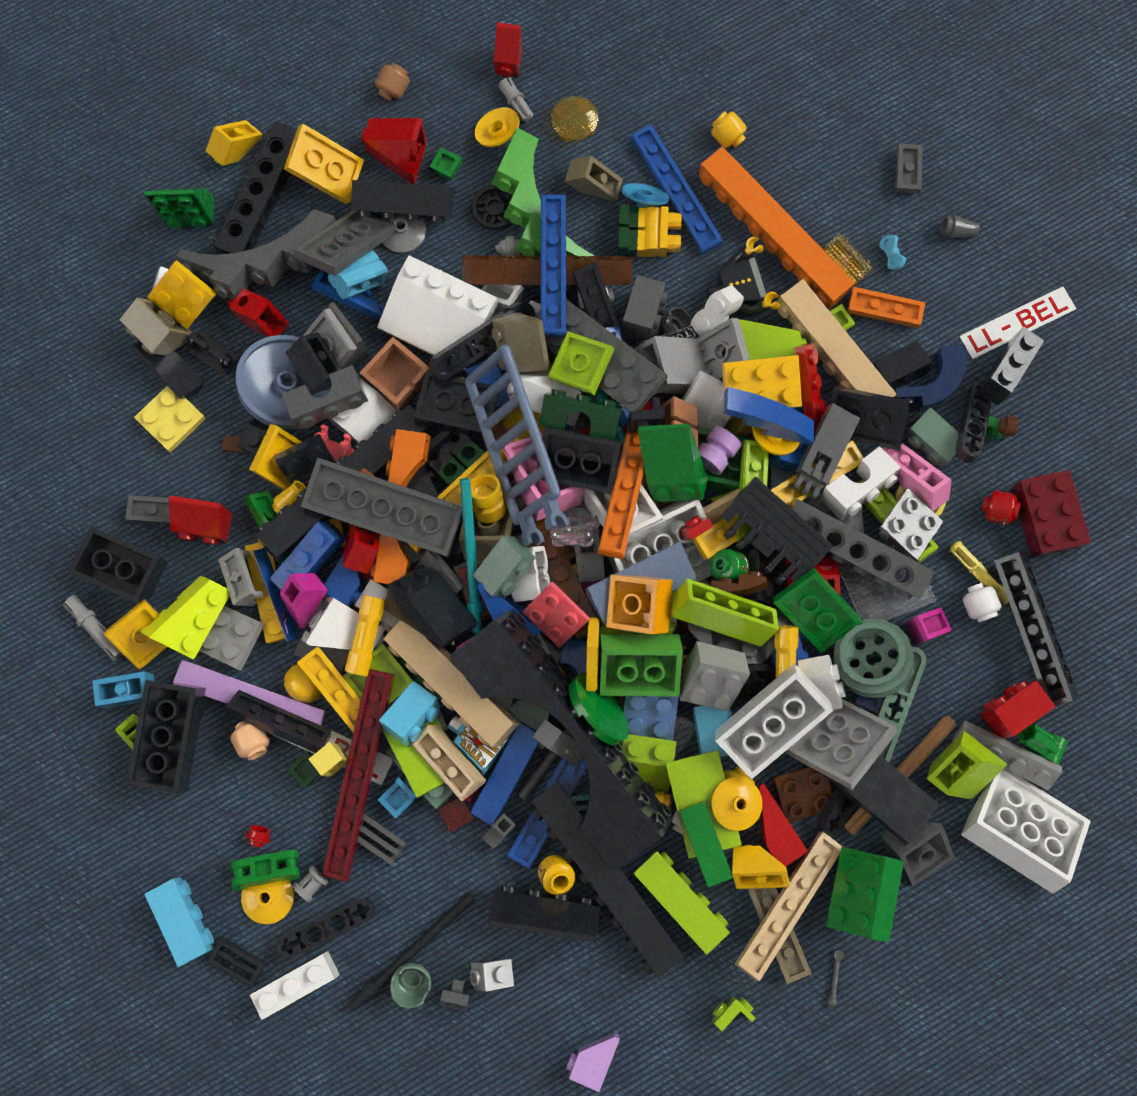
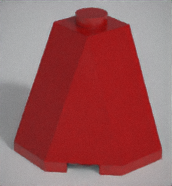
[361,118,427,184]

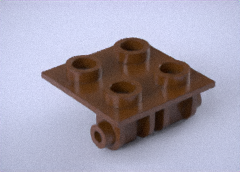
[772,766,832,823]

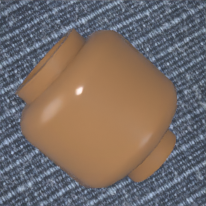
[375,62,410,101]

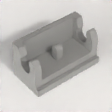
[218,548,264,606]

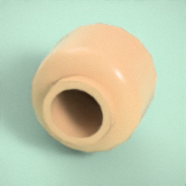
[230,721,269,761]

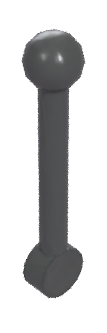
[827,949,844,1007]

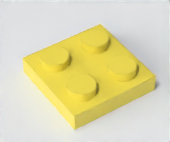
[134,386,206,453]

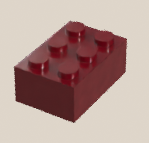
[1011,470,1091,559]

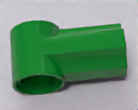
[1017,723,1069,765]

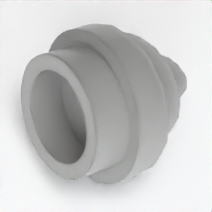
[495,236,519,255]

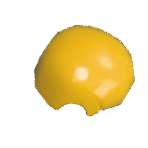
[284,664,322,703]

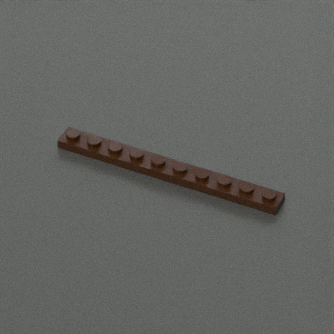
[482,411,601,640]

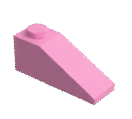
[882,443,951,511]

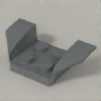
[688,609,789,666]

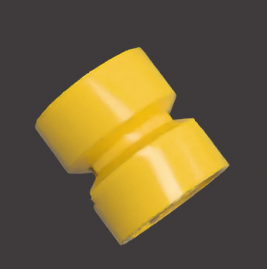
[470,474,507,523]

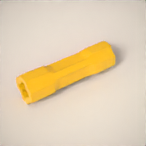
[345,595,385,676]
[774,625,799,678]

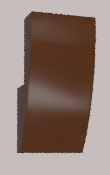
[711,571,768,596]

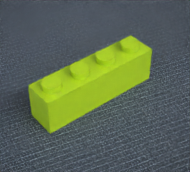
[671,578,779,647]
[633,850,730,955]

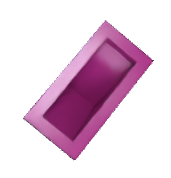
[905,607,952,646]

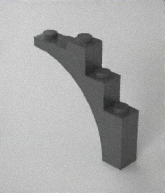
[176,209,336,300]

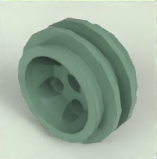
[834,618,914,698]

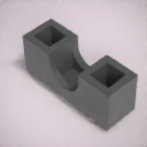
[282,365,368,430]

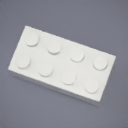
[715,663,833,779]

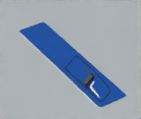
[253,548,299,642]

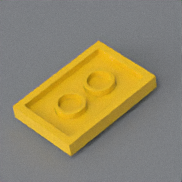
[284,124,364,204]
[722,355,802,408]

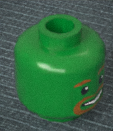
[710,549,749,584]

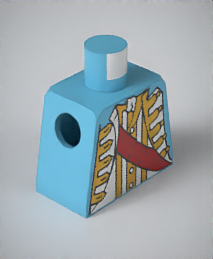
[447,715,513,776]

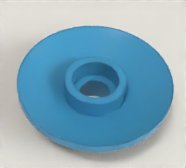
[622,183,669,208]

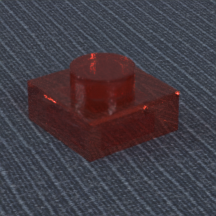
[438,798,474,833]

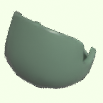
[390,963,431,1009]

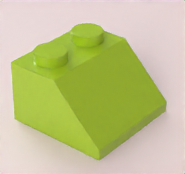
[622,734,677,794]

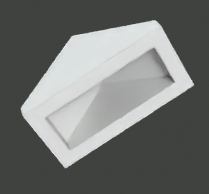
[481,284,524,312]

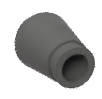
[941,214,980,239]

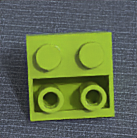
[927,731,1007,799]

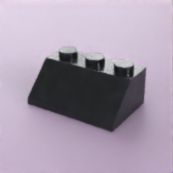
[536,426,622,494]

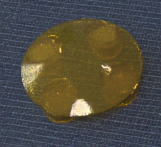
[551,96,599,141]

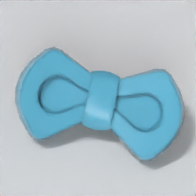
[879,234,907,270]

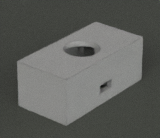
[533,720,584,766]

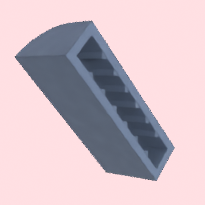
[586,541,697,626]

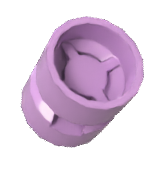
[698,426,741,475]

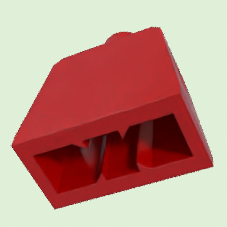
[228,289,289,337]

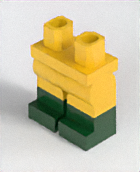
[618,204,682,257]

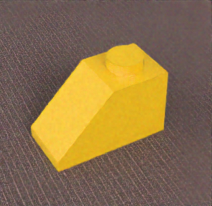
[206,120,263,166]
[732,845,790,889]

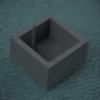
[622,275,668,343]

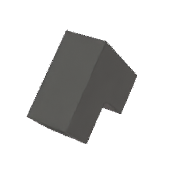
[482,813,517,849]

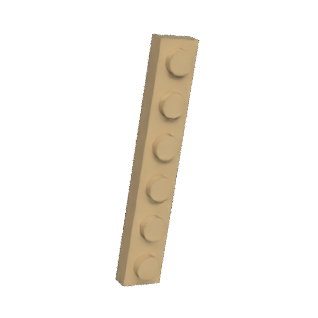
[735,831,842,981]

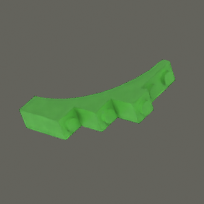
[491,128,594,256]

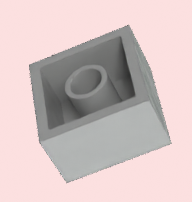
[679,641,750,711]

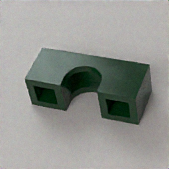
[539,389,622,440]

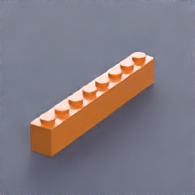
[699,146,855,310]

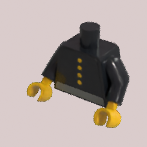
[707,237,780,317]

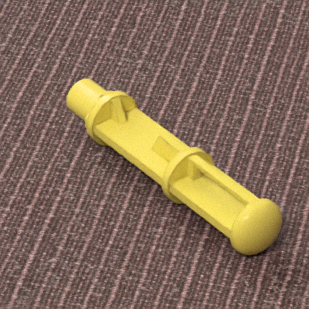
[949,541,1009,605]

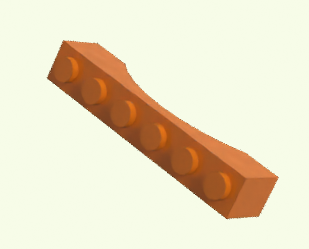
[371,429,431,584]

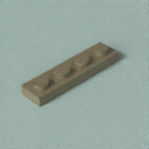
[747,888,812,984]

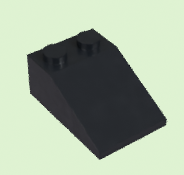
[384,565,477,648]

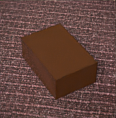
[221,435,245,454]

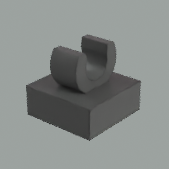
[440,979,469,1012]

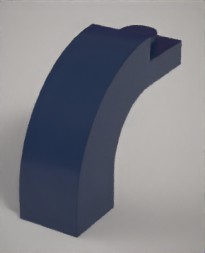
[894,345,967,412]

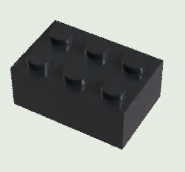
[67,527,168,604]

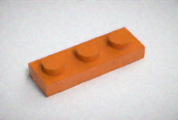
[847,287,926,328]

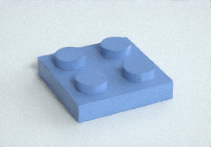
[624,696,679,741]

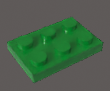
[773,568,863,653]

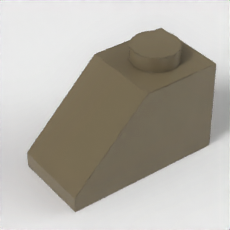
[565,155,623,201]

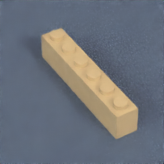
[777,279,897,397]
[384,620,520,747]

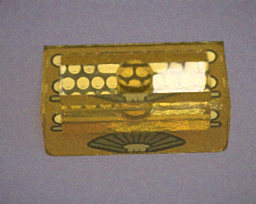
[823,233,874,285]

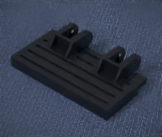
[720,476,833,585]

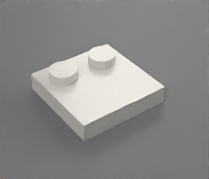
[682,371,731,431]

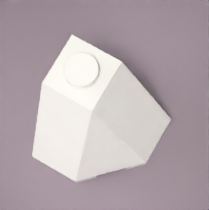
[507,370,581,427]
[301,595,385,651]

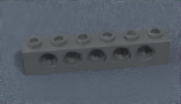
[789,498,935,600]

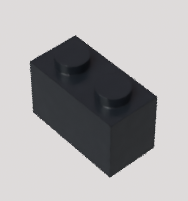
[285,332,342,394]

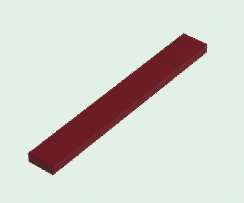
[321,669,395,882]

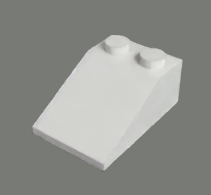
[582,461,663,536]

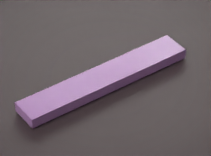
[173,660,326,725]

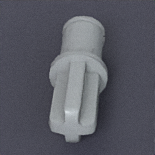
[498,77,533,122]

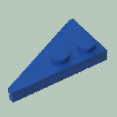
[312,270,385,321]

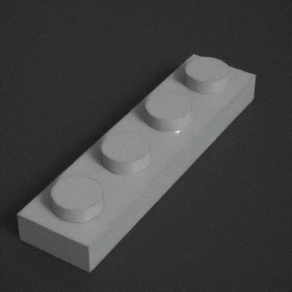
[952,721,1062,790]

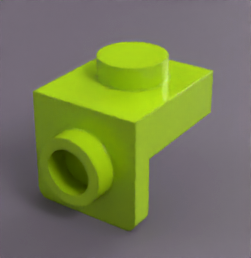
[712,996,756,1031]

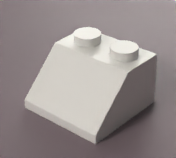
[329,379,396,443]

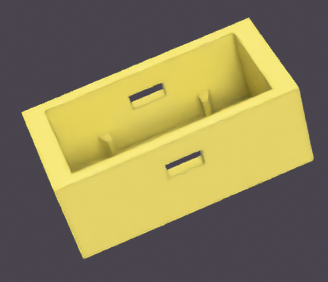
[309,742,348,777]

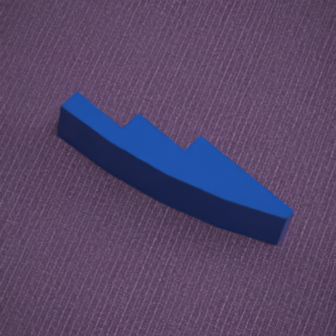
[723,387,814,445]

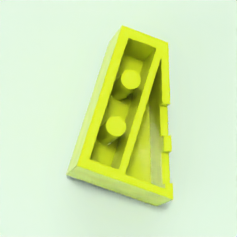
[140,576,230,660]

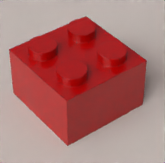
[979,680,1056,738]

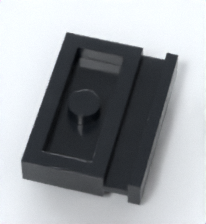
[274,434,336,485]

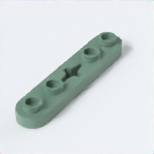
[877,647,927,762]

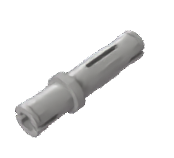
[63,595,123,661]

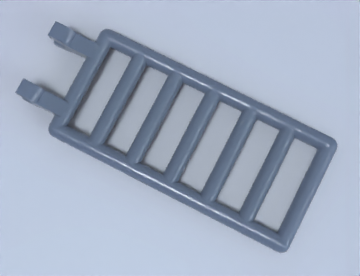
[465,345,569,547]

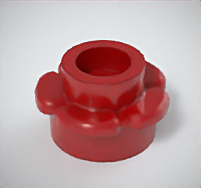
[245,825,271,847]

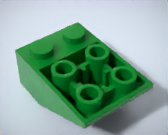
[144,188,214,229]

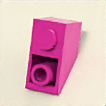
[280,573,328,629]

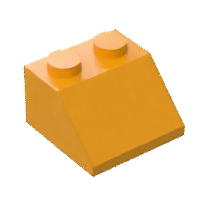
[606,574,673,634]

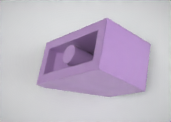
[566,1033,620,1092]

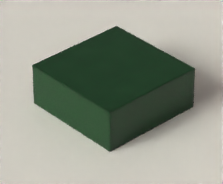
[287,751,320,788]

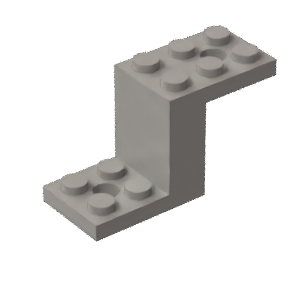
[634,318,750,396]

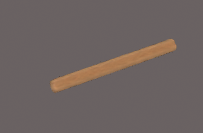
[844,716,956,835]

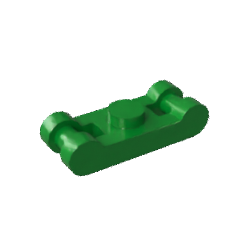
[231,850,300,891]

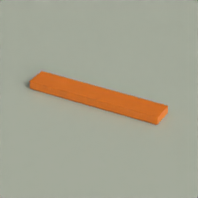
[597,429,644,560]

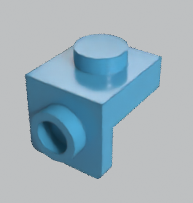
[378,777,417,819]

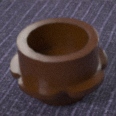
[998,413,1017,438]

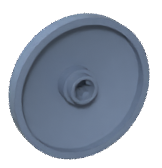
[235,335,331,429]

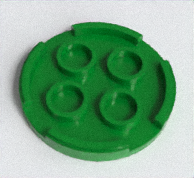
[569,673,629,745]

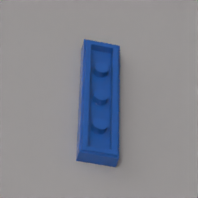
[470,722,540,826]

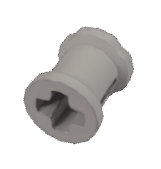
[293,866,328,902]

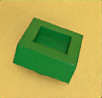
[429,147,462,181]
[986,416,1005,440]

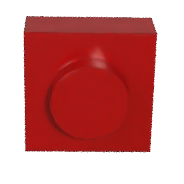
[679,516,713,540]

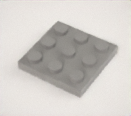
[786,699,897,790]

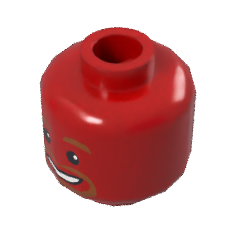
[981,490,1021,525]

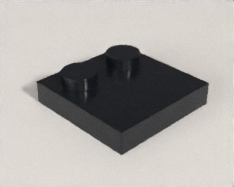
[749,549,785,609]

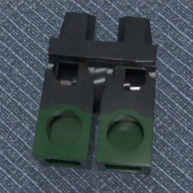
[425,425,485,487]

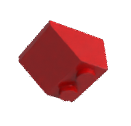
[169,495,233,546]

